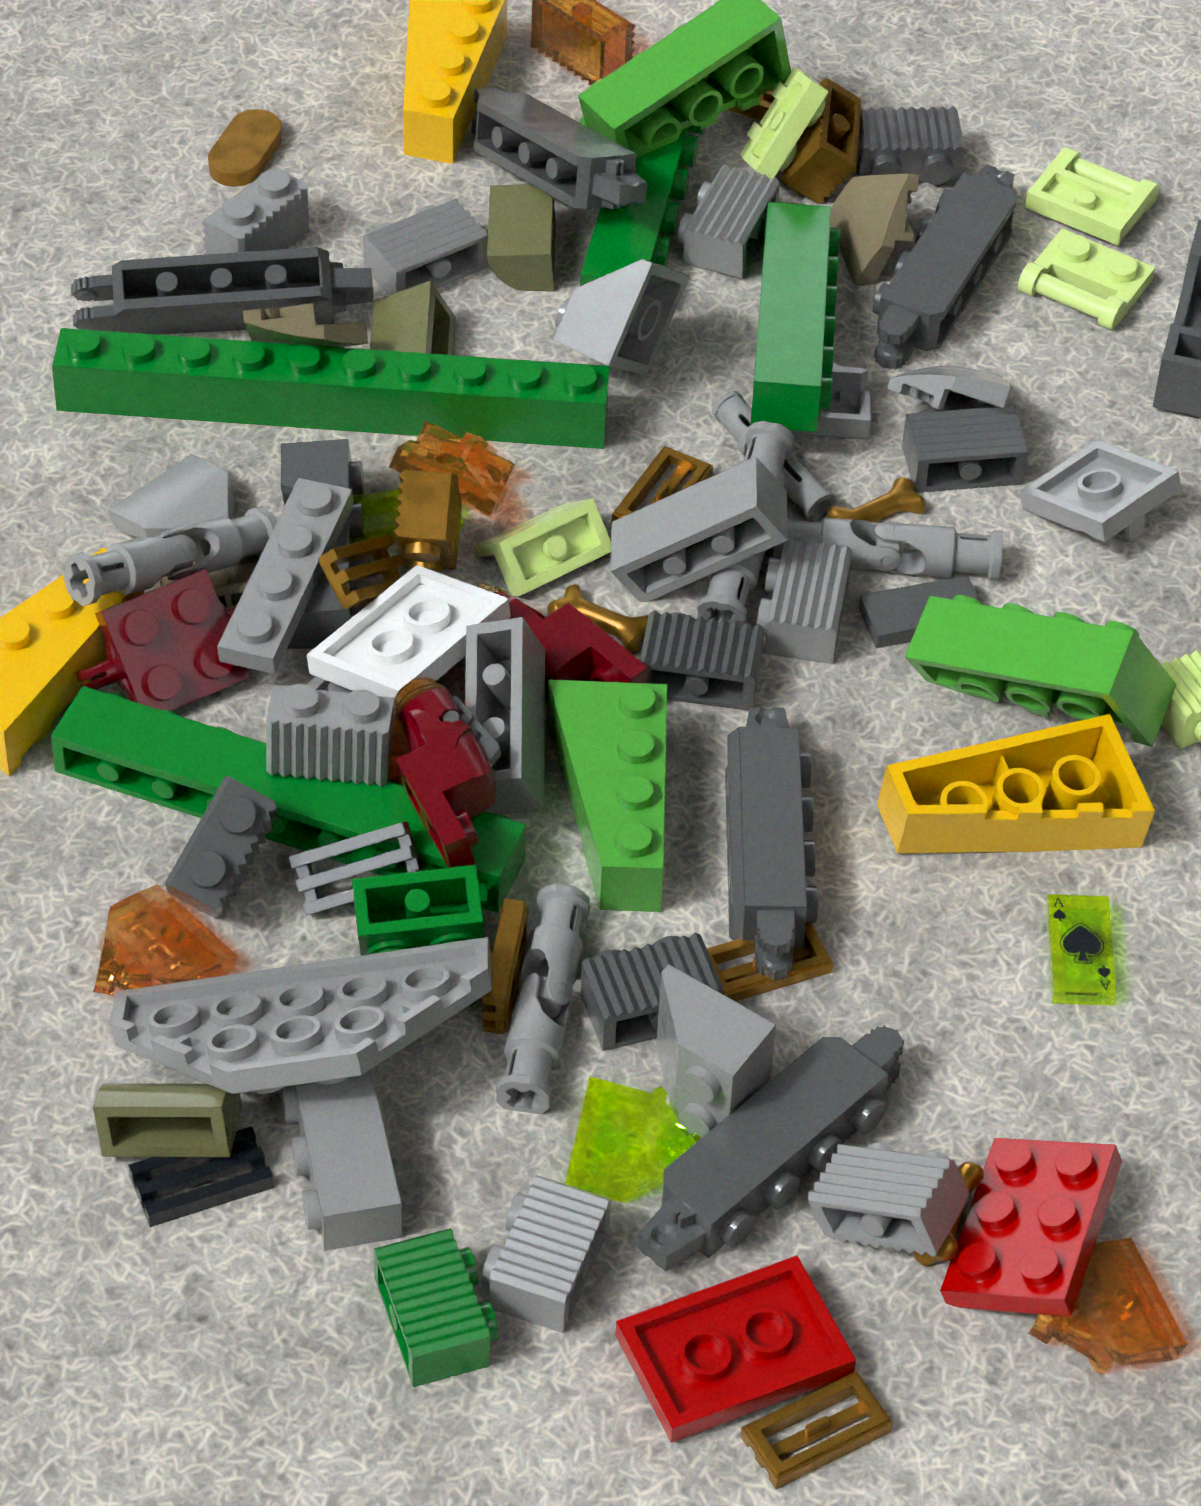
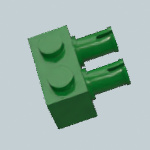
[352,865,484,1005]

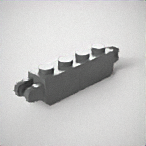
[471,87,647,210]
[873,165,1017,370]
[71,247,374,335]
[725,707,818,982]
[638,1025,904,1271]

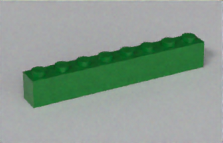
[51,686,526,913]

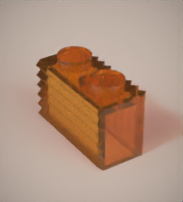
[531,0,636,85]

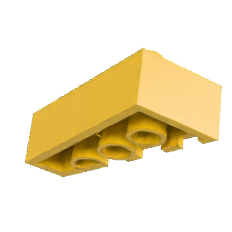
[403,0,507,164]
[0,547,144,777]
[877,714,1155,854]

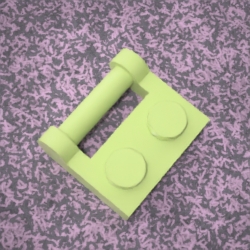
[1025,147,1160,246]
[1018,228,1155,331]

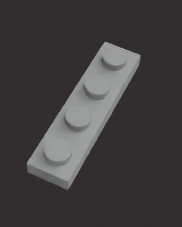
[217,478,354,674]

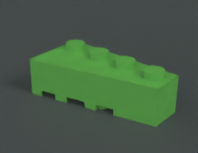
[578,0,791,158]
[905,595,1177,747]
[547,680,667,912]

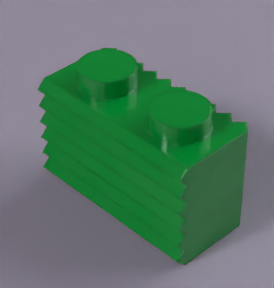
[374,1228,499,1387]

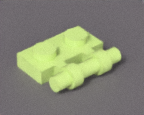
[740,67,829,179]

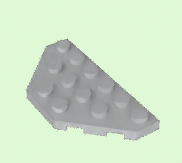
[110,937,492,1094]

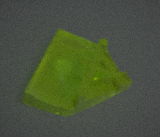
[563,1076,701,1203]

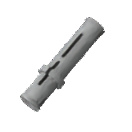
[712,391,837,522]

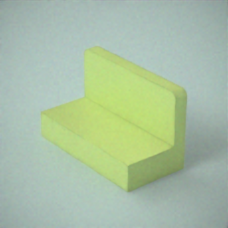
[474,498,611,596]

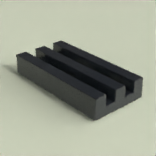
[128,1126,274,1227]

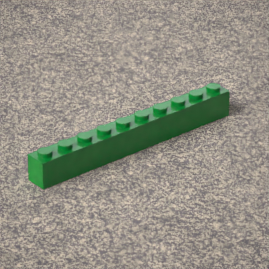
[52,328,610,449]

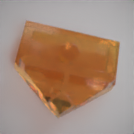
[389,421,515,516]
[93,884,238,996]
[1028,1238,1188,1375]

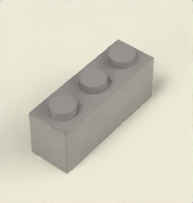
[611,457,788,602]
[465,617,545,814]
[280,1070,402,1251]

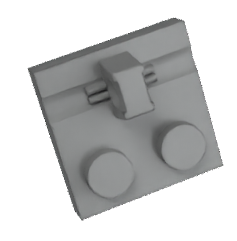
[1020,440,1181,543]

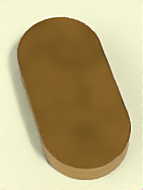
[208,109,282,187]

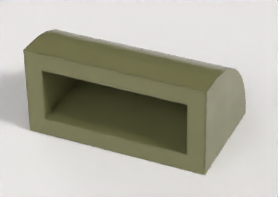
[487,184,556,292]
[370,281,456,355]
[93,1083,243,1157]

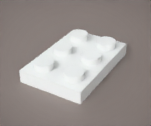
[307,565,511,710]

